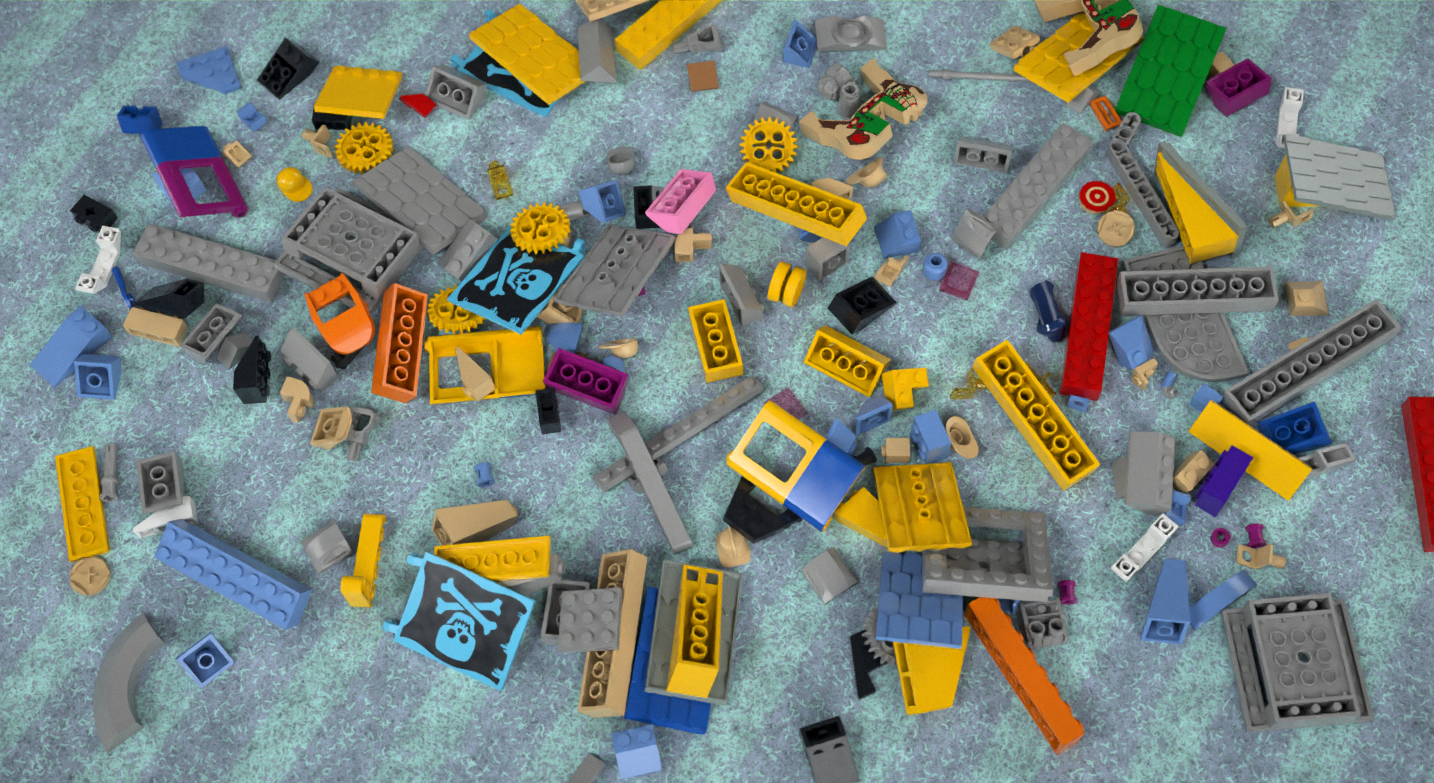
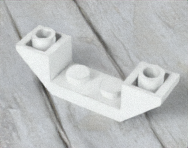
[1276,87,1304,149]
[75,226,121,294]
[1110,513,1179,582]

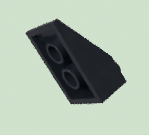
[827,277,897,334]

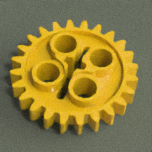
[739,117,798,173]
[335,122,394,175]
[510,202,570,254]
[427,284,486,334]

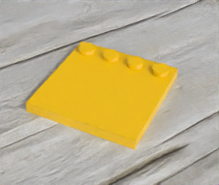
[314,65,403,119]

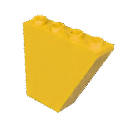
[893,626,970,715]

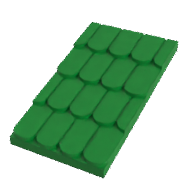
[1115,4,1227,137]

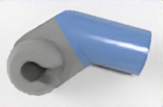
[1161,372,1179,399]

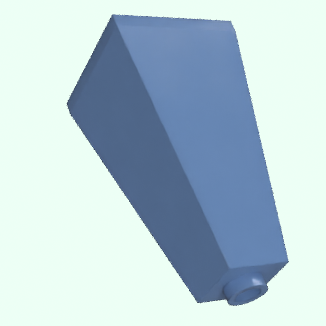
[1140,559,1191,644]

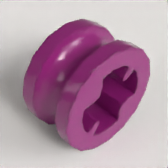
[1210,528,1230,548]

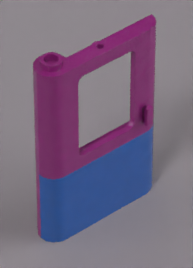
[140,126,249,218]

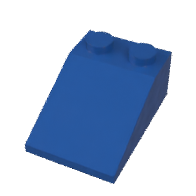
[1258,401,1332,454]

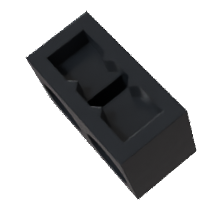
[535,388,561,435]

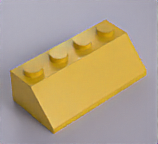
[803,325,891,397]

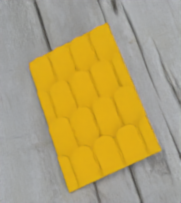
[469,3,586,105]
[1013,11,1144,103]
[873,462,972,553]

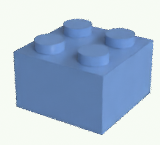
[909,409,951,464]

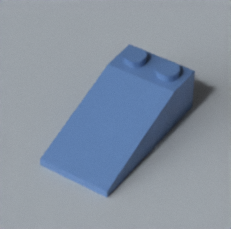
[30,305,112,388]

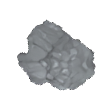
[817,63,857,101]

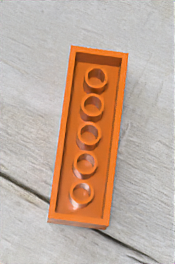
[371,283,428,403]

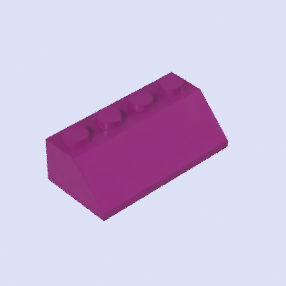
[543,348,629,415]

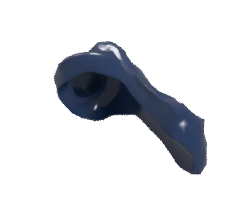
[1030,280,1067,342]

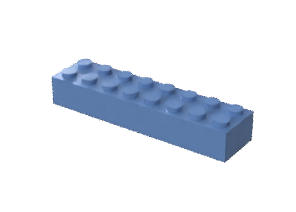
[154,519,312,630]

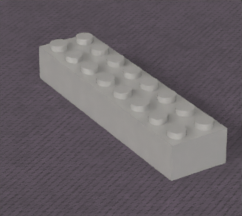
[983,123,1093,251]
[132,223,286,303]
[1116,267,1279,316]

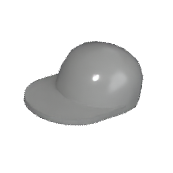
[607,147,635,175]

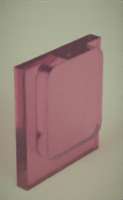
[939,262,979,301]
[763,387,808,420]

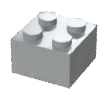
[805,237,850,281]

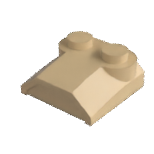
[310,406,352,450]

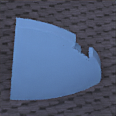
[545,323,583,354]

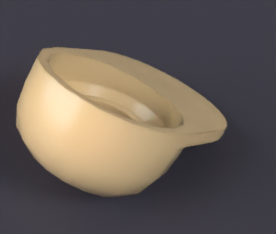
[598,338,638,358]

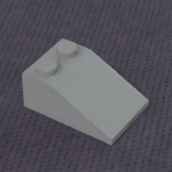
[136,451,184,514]

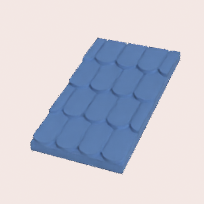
[876,551,963,649]

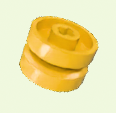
[767,261,807,308]

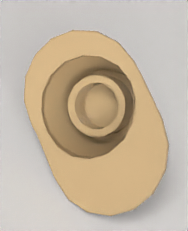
[846,158,887,187]
[945,416,979,459]
[716,526,751,568]

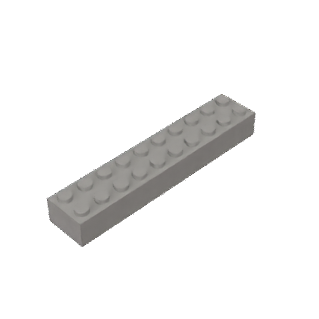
[1221,299,1402,426]

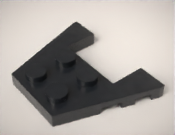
[723,476,803,544]
[850,630,888,700]

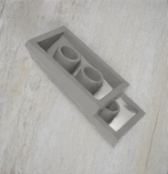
[578,18,616,83]

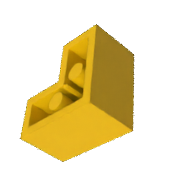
[882,367,929,411]

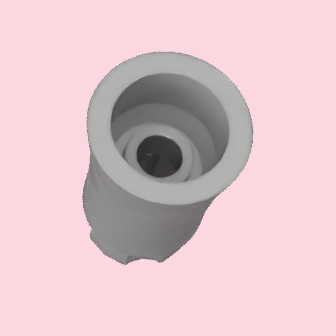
[836,82,860,118]

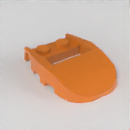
[304,273,375,355]

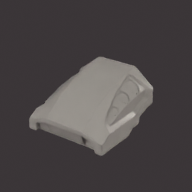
[752,101,797,147]
[951,208,997,261]
[301,518,353,574]
[801,547,858,605]
[1019,597,1069,649]

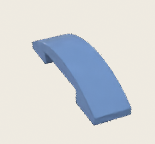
[1189,570,1257,630]

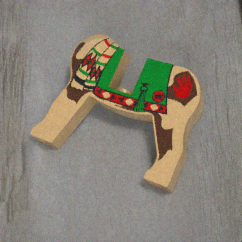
[1034,0,1143,76]
[799,58,928,160]

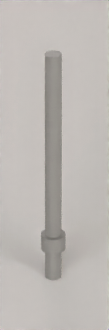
[928,69,1032,82]

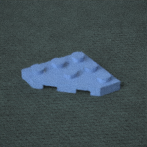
[177,46,242,94]

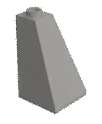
[495,554,565,596]

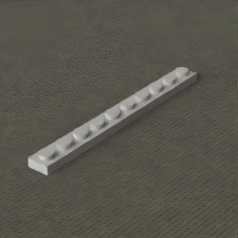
[592,376,764,493]

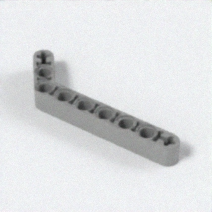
[1106,112,1179,248]
[606,411,693,555]

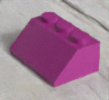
[1205,58,1272,117]

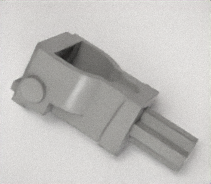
[673,24,724,55]
[346,407,379,462]

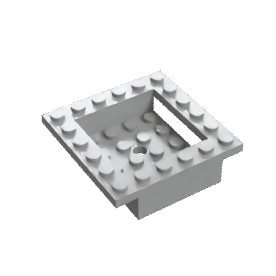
[273,187,424,314]
[922,507,1053,602]
[1220,593,1374,733]

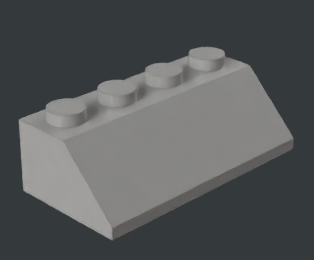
[1124,432,1175,517]

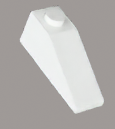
[133,496,198,539]

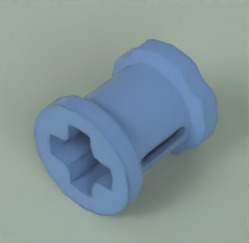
[474,462,495,487]

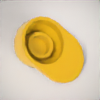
[276,167,313,202]

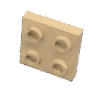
[989,25,1040,59]

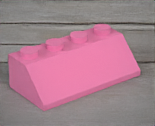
[645,169,716,234]

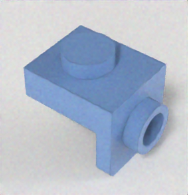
[236,102,267,131]
[1164,490,1191,525]

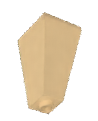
[432,500,518,546]

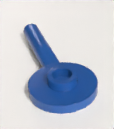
[112,267,135,310]

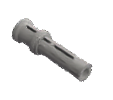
[100,443,119,502]

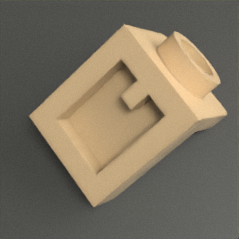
[222,140,252,169]
[1131,358,1158,390]

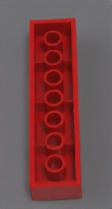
[1059,252,1119,401]
[1401,397,1434,552]

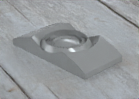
[815,15,887,51]

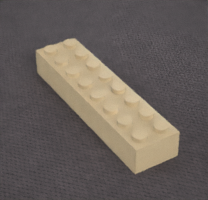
[577,549,647,718]

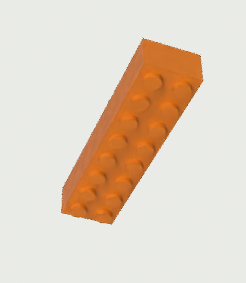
[964,597,1085,755]

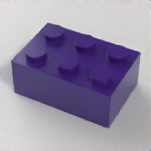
[1195,445,1253,518]

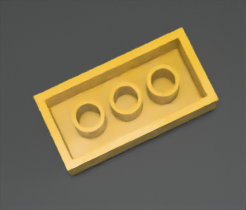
[688,299,743,383]

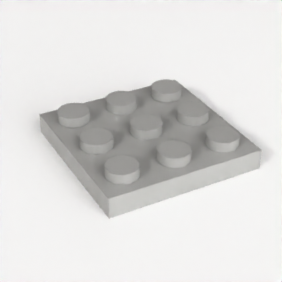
[557,587,623,653]

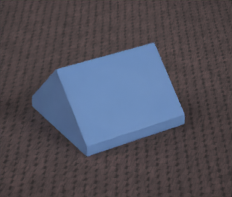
[783,20,817,68]
[176,632,235,689]

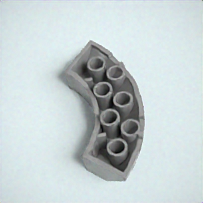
[93,612,165,753]

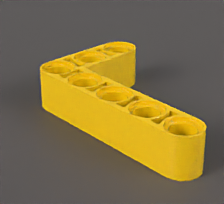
[341,513,386,608]

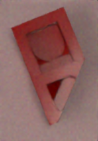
[399,94,437,118]

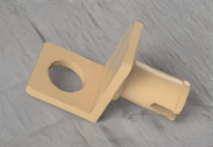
[302,125,333,158]
[1268,200,1314,229]
[1236,544,1286,569]

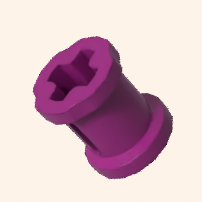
[1245,523,1267,548]
[1057,580,1078,605]

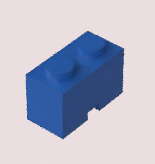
[117,105,163,134]

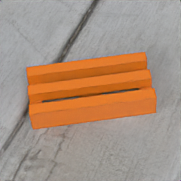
[1089,95,1122,132]

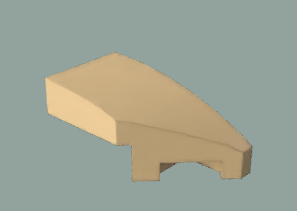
[874,256,909,287]

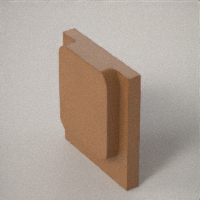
[687,61,719,92]

